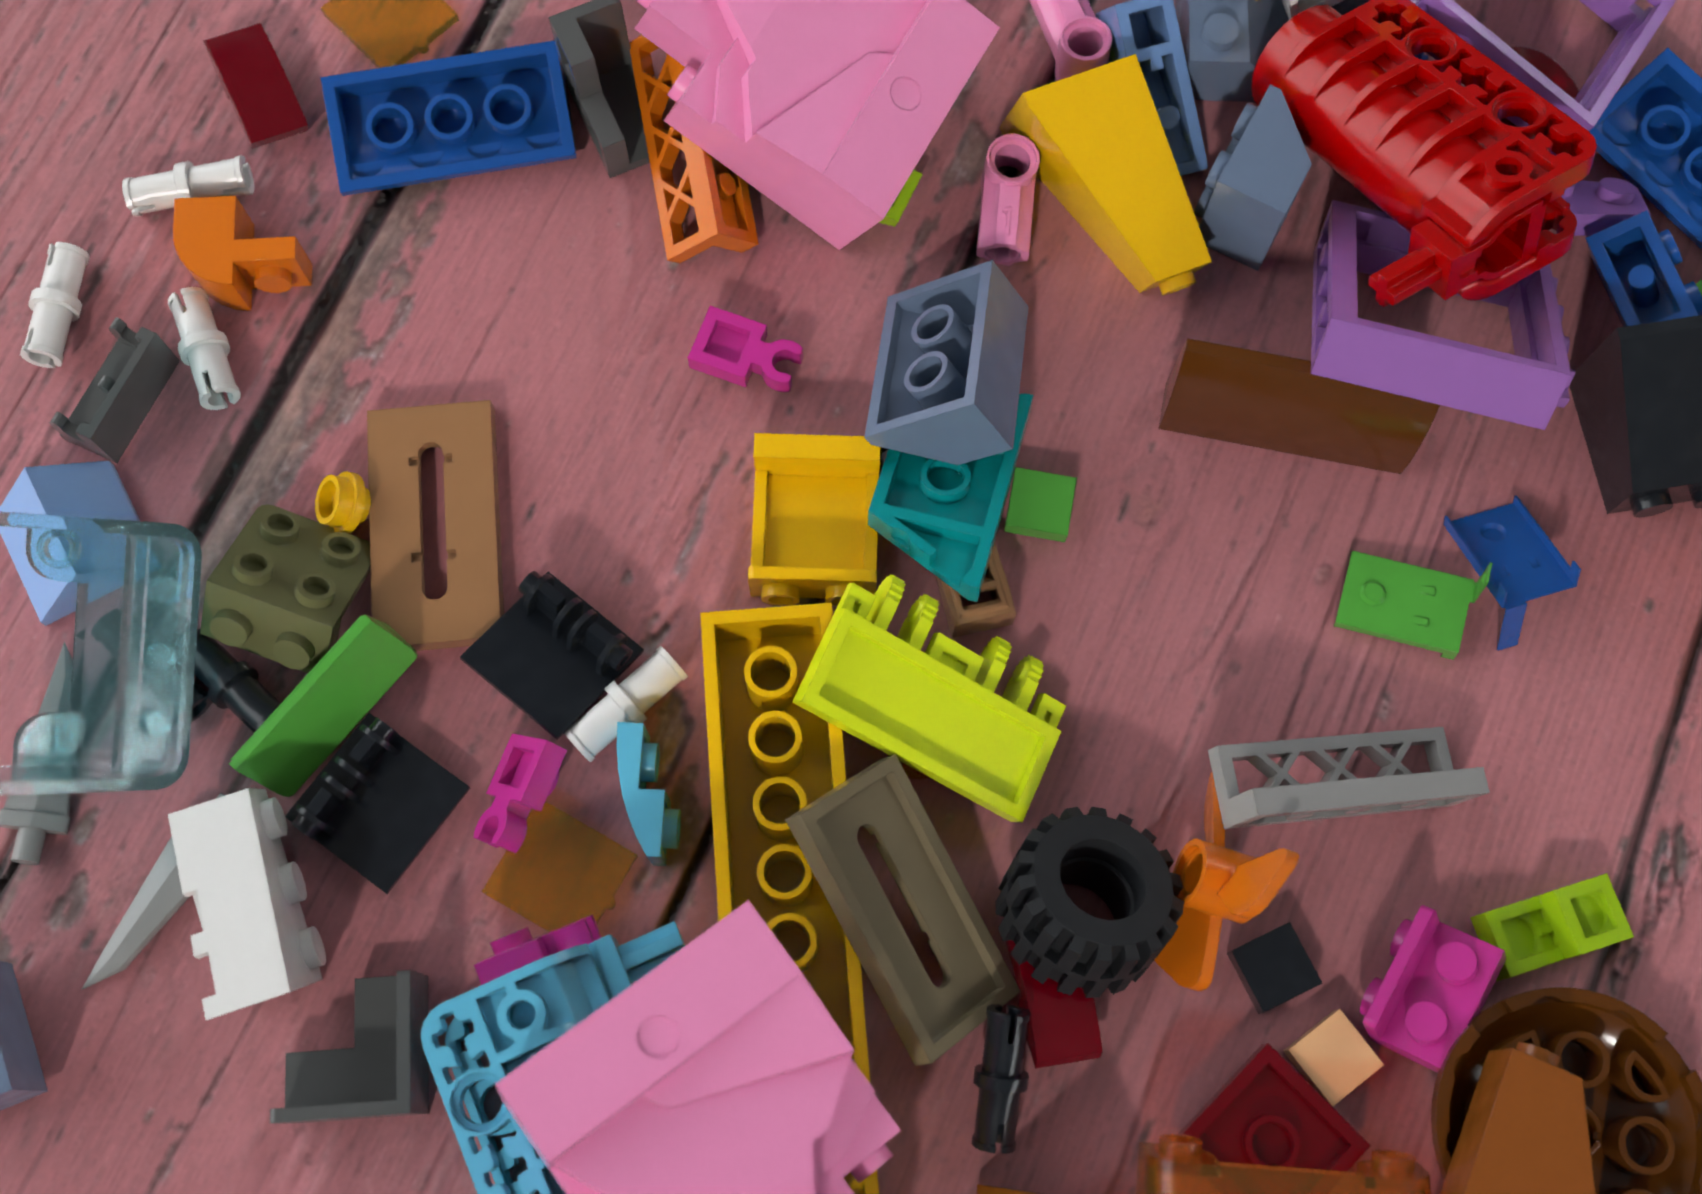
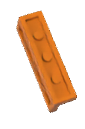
[629,35,759,264]

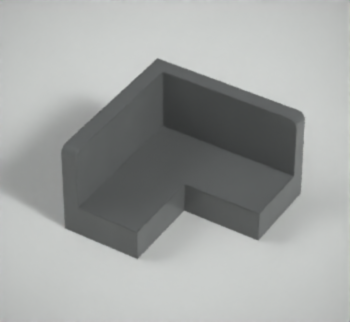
[549,0,665,178]
[270,970,429,1124]

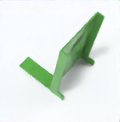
[1334,551,1493,660]

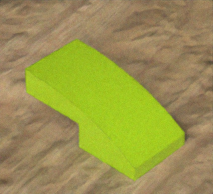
[1470,873,1634,981]

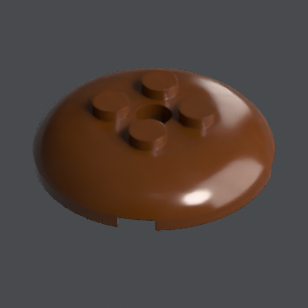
[1431,987,1702,1194]

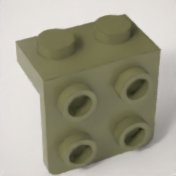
[200,504,371,673]

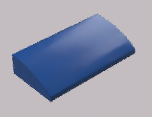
[321,40,577,196]
[1589,48,1702,250]

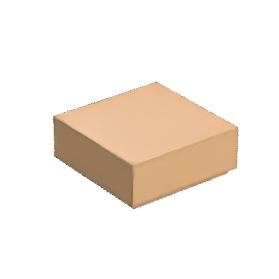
[1283,1009,1384,1107]

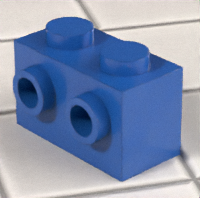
[1586,210,1702,327]

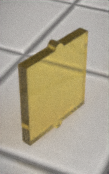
[320,0,459,68]
[481,801,638,932]

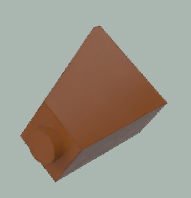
[1440,1042,1595,1194]

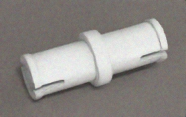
[122,155,254,217]
[20,242,90,368]
[168,287,241,410]
[564,646,688,762]

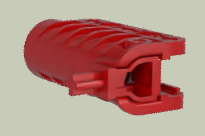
[1251,0,1597,307]

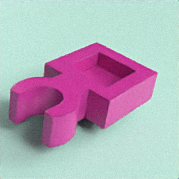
[687,305,803,392]
[473,733,567,853]
[474,914,602,985]

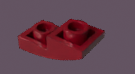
[204,23,308,149]
[1006,941,1103,1069]

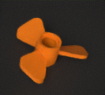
[1154,772,1299,991]

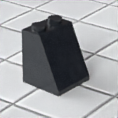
[1569,315,1702,518]

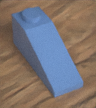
[1095,0,1209,176]

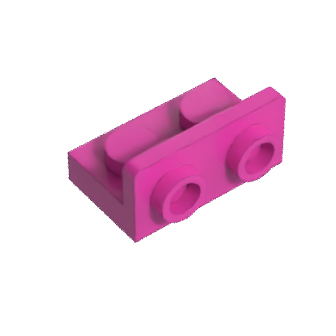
[1360,905,1507,1073]

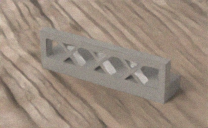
[1208,727,1490,829]

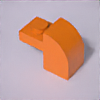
[173,196,313,311]

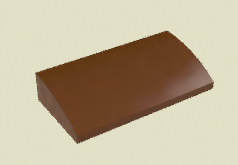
[1158,338,1440,474]

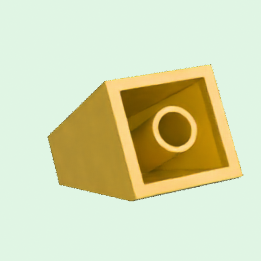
[1000,54,1212,296]

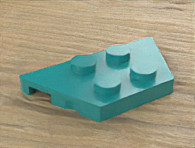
[868,393,1033,602]

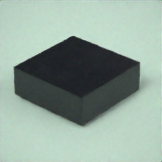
[1227,922,1322,1014]

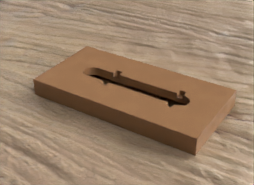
[367,400,504,651]

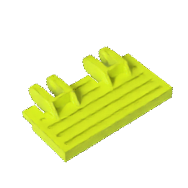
[792,574,1066,822]

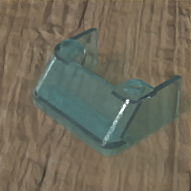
[0,511,202,796]

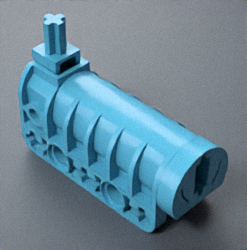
[421,921,686,1194]

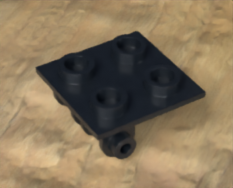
[460,571,644,740]
[285,713,470,894]

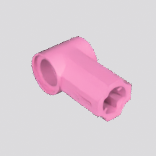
[1029,0,1113,81]
[976,134,1040,266]

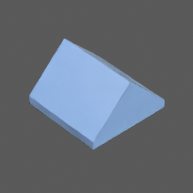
[0,461,162,626]

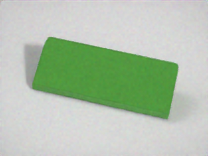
[229,614,418,797]

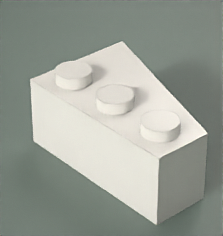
[168,788,326,1020]

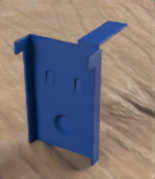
[1443,495,1581,651]

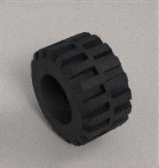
[996,807,1184,998]

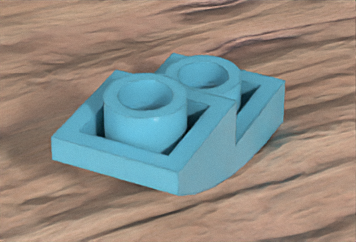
[616,722,681,866]

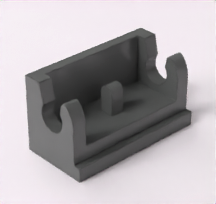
[50,317,180,463]

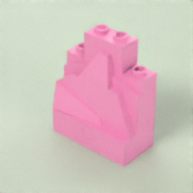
[634,0,1000,250]
[495,900,901,1194]

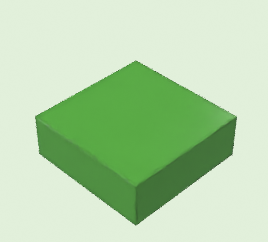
[1004,467,1077,542]

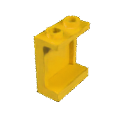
[748,433,880,607]

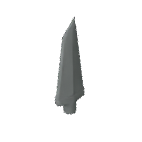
[0,641,82,865]
[81,793,225,990]

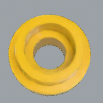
[315,471,371,534]

